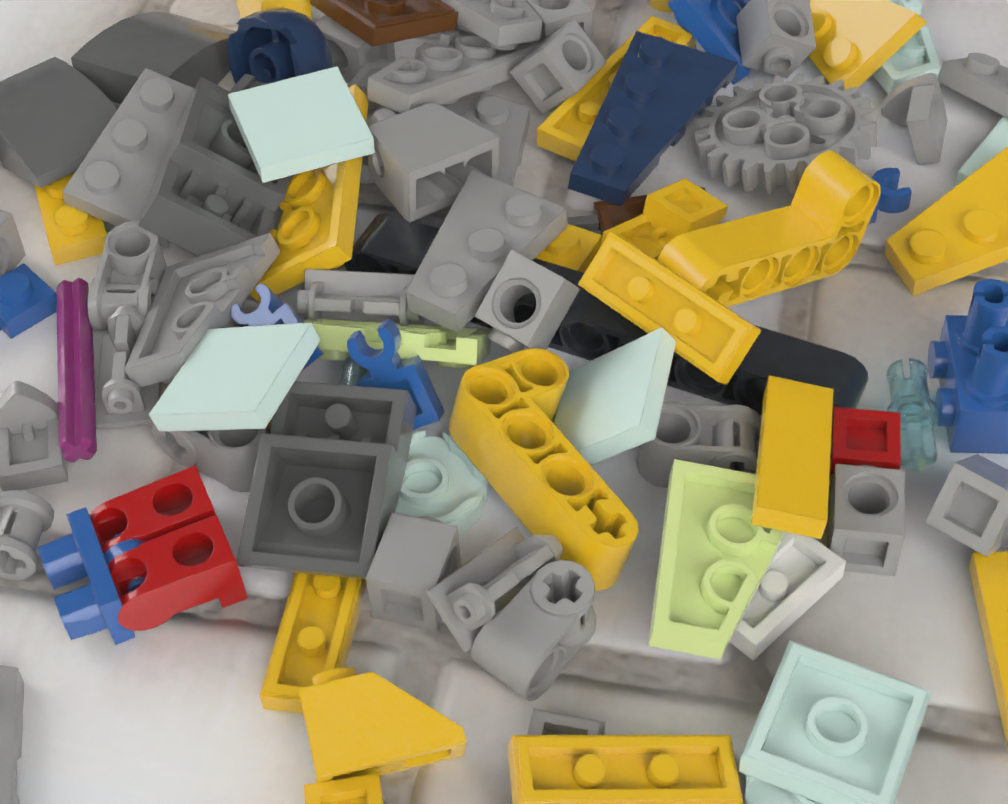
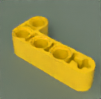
[657,150,881,307]
[448,348,639,591]

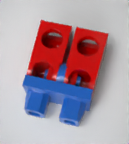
[37,465,248,645]

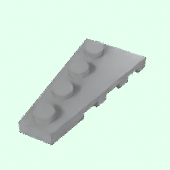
[367,29,540,114]

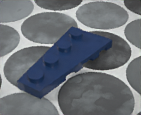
[568,31,738,206]

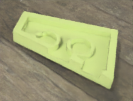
[304,318,491,368]
[648,459,786,659]

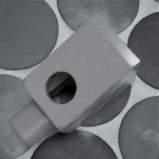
[367,103,499,222]

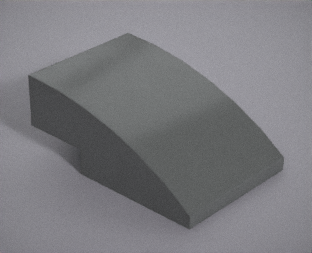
[71,12,237,104]
[0,57,118,188]
[138,77,290,256]
[237,381,417,579]

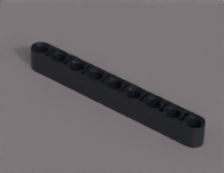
[344,213,868,416]

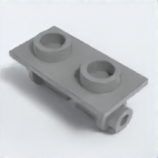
[297,269,424,326]
[96,306,161,429]
[425,527,563,653]

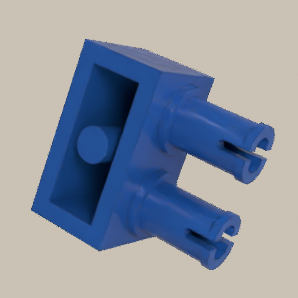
[928,279,1008,454]

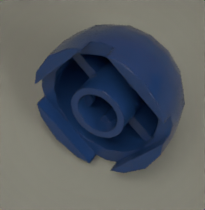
[227,7,332,84]

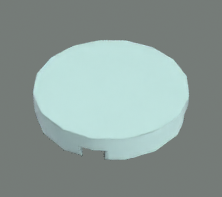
[395,431,488,536]

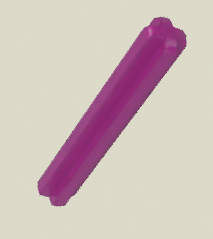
[56,278,97,463]

